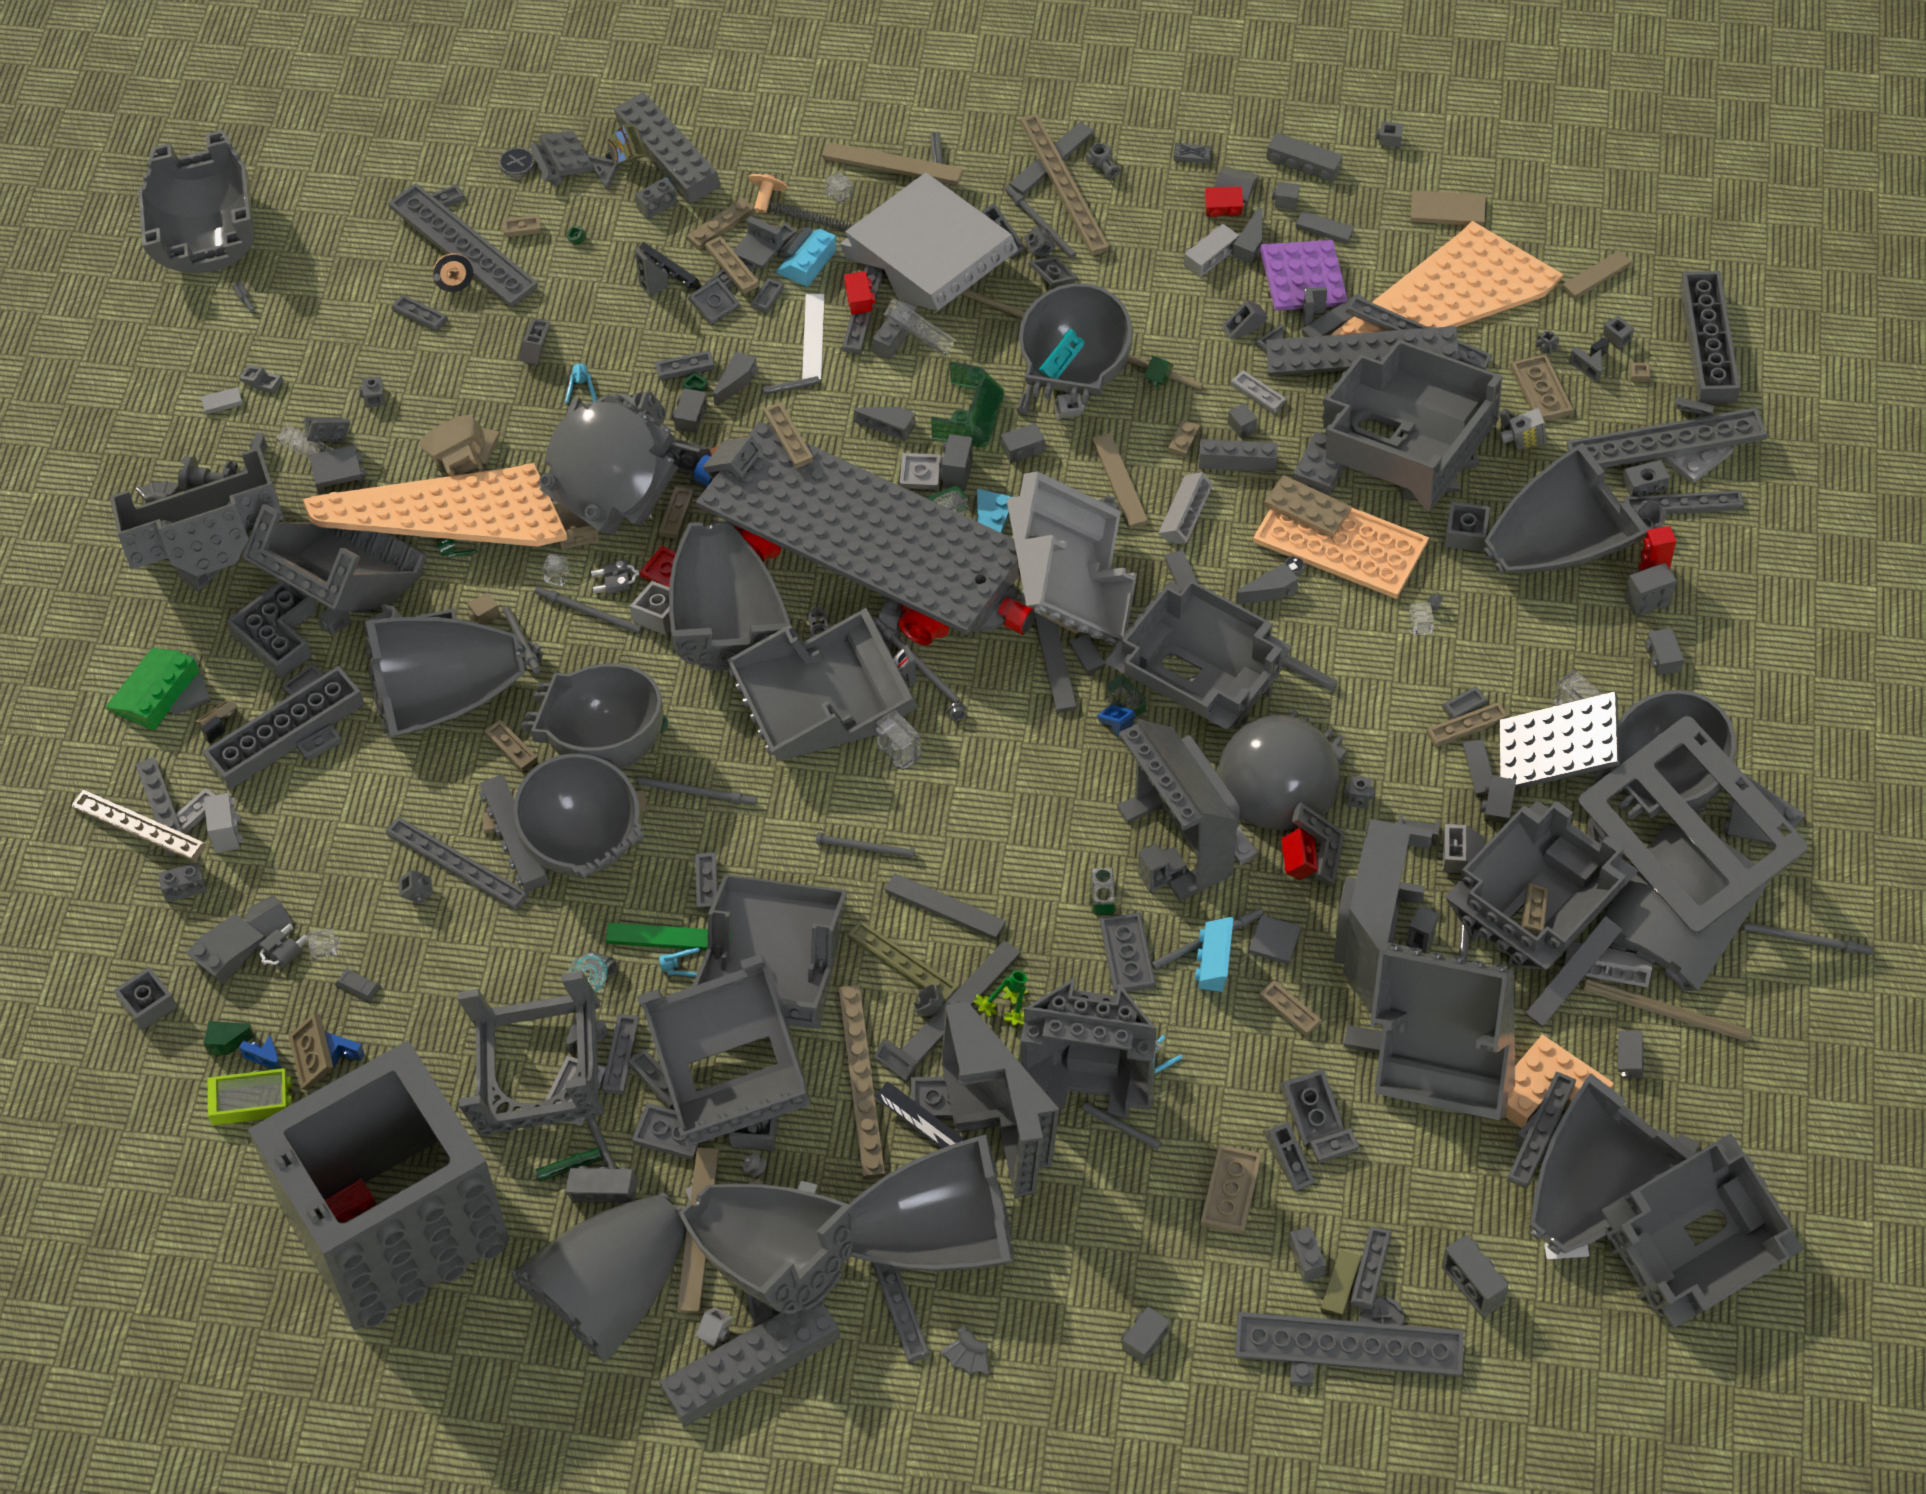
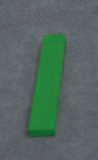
[605,922,733,951]

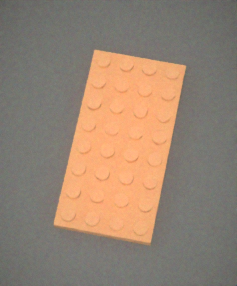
[1253,508,1429,599]

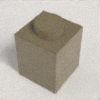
[467,592,500,625]

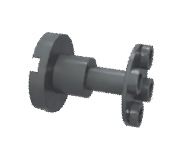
[178,456,238,491]

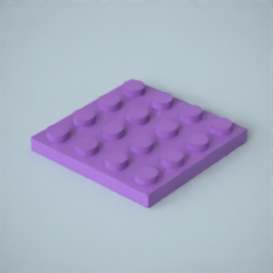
[1260,240,1348,311]

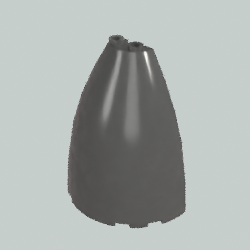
[1483,443,1649,574]
[669,521,790,670]
[365,617,527,738]
[1530,1073,1694,1255]
[849,1135,1014,1272]
[679,1184,855,1314]
[511,1192,686,1363]

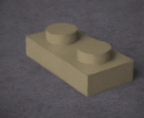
[503,215,541,238]
[1168,420,1200,458]
[195,699,237,728]

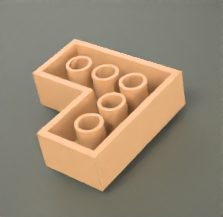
[1505,1035,1614,1128]

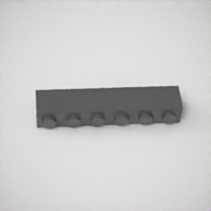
[479,774,549,892]

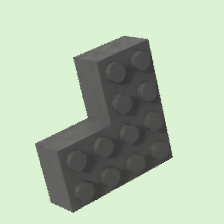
[226,580,317,680]

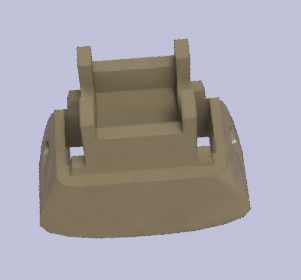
[419,415,485,477]

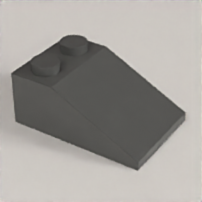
[186,913,266,985]
[1279,1069,1344,1145]

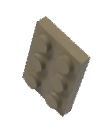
[289,1013,333,1090]

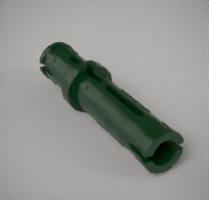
[536,1147,602,1182]

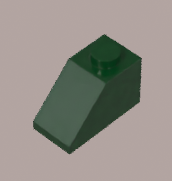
[204,1021,254,1056]

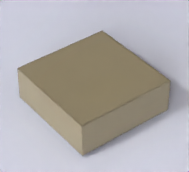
[1630,362,1650,382]

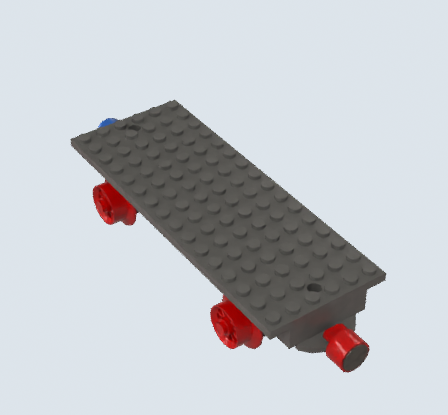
[694,421,1036,645]

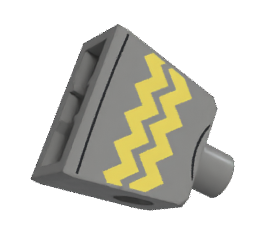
[1500,408,1547,450]

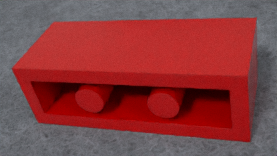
[1638,526,1676,572]

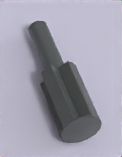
[232,282,255,313]
[1016,384,1034,415]

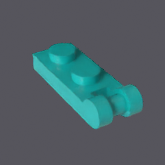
[1039,329,1085,379]

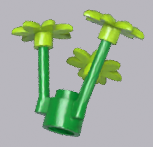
[973,971,1028,1026]

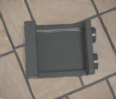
[703,436,763,479]
[309,445,366,495]
[1723,800,1785,848]

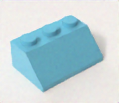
[776,229,837,287]
[1195,917,1233,992]

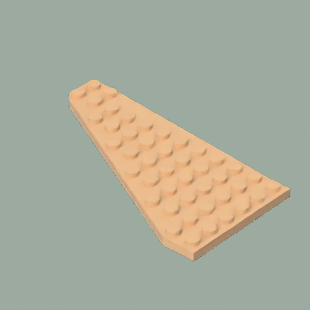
[1332,221,1563,335]
[303,463,567,547]

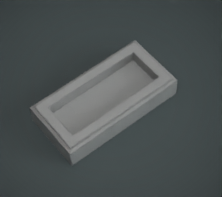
[201,387,243,415]

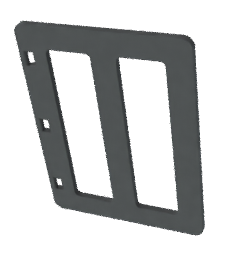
[1579,716,1808,933]

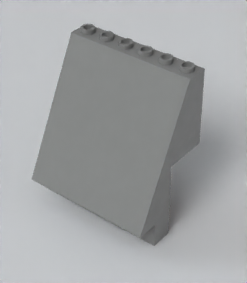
[840,172,1018,311]
[1006,471,1137,645]

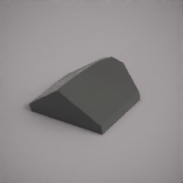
[246,894,294,937]

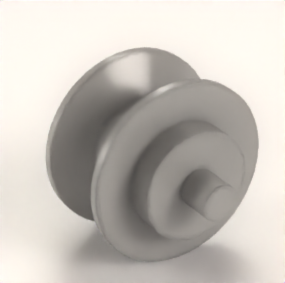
[743,1153,767,1177]

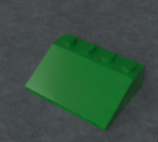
[105,648,200,731]

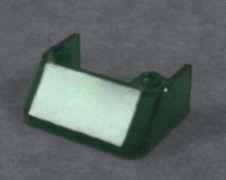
[931,361,1004,447]

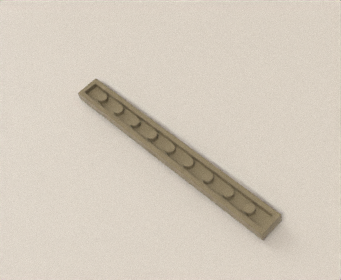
[1020,114,1109,256]
[839,984,885,1180]

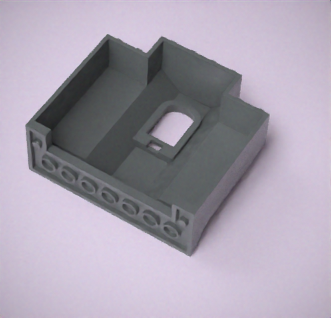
[1322,339,1503,511]
[110,447,284,577]

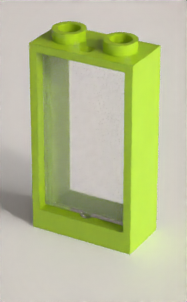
[207,1068,293,1126]

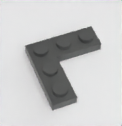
[1292,803,1345,887]

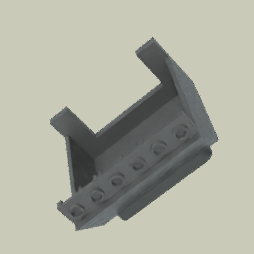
[242,504,428,613]
[1117,719,1240,901]
[1334,819,1433,1014]
[637,954,811,1147]

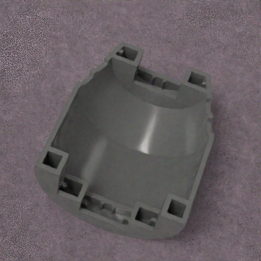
[138,130,254,273]

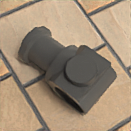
[1086,142,1120,179]

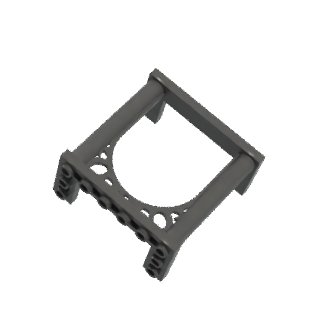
[458,971,604,1136]

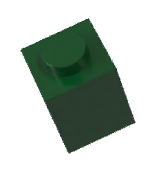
[1144,356,1174,387]

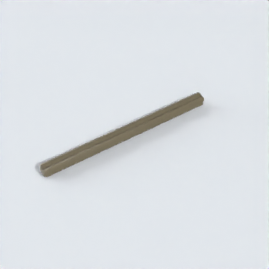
[1583,979,1751,1041]

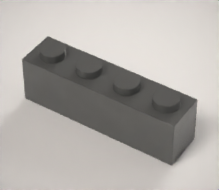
[1266,132,1343,182]
[1199,439,1278,472]

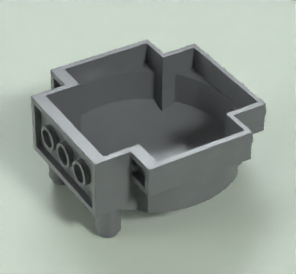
[539,393,678,535]

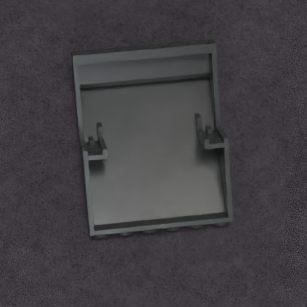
[728,608,918,761]
[692,874,847,1029]
[1370,944,1515,1120]
[942,1001,1060,1197]

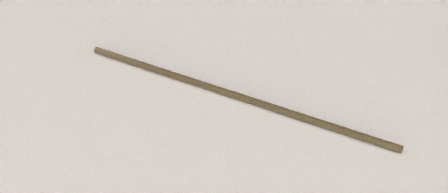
[961,289,1203,391]

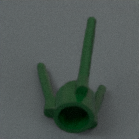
[436,538,478,559]

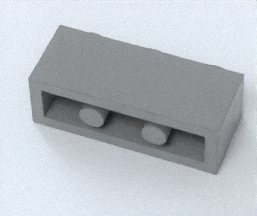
[1184,224,1239,278]

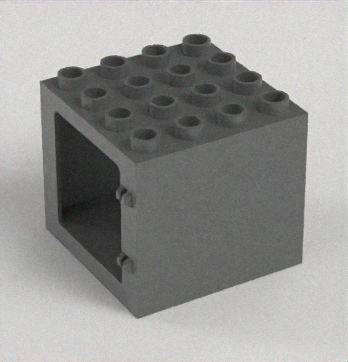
[248,1040,510,1330]

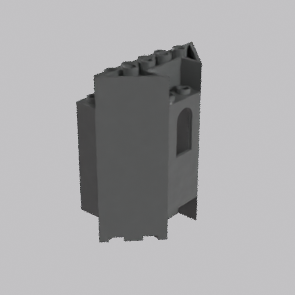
[1104,580,1292,730]
[1445,800,1639,970]
[1021,977,1157,1119]
[1602,1133,1804,1328]

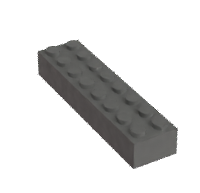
[614,92,721,204]
[1680,271,1740,403]
[203,666,365,790]
[659,1301,840,1428]

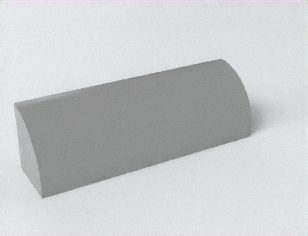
[1158,472,1213,544]
[1564,942,1652,988]

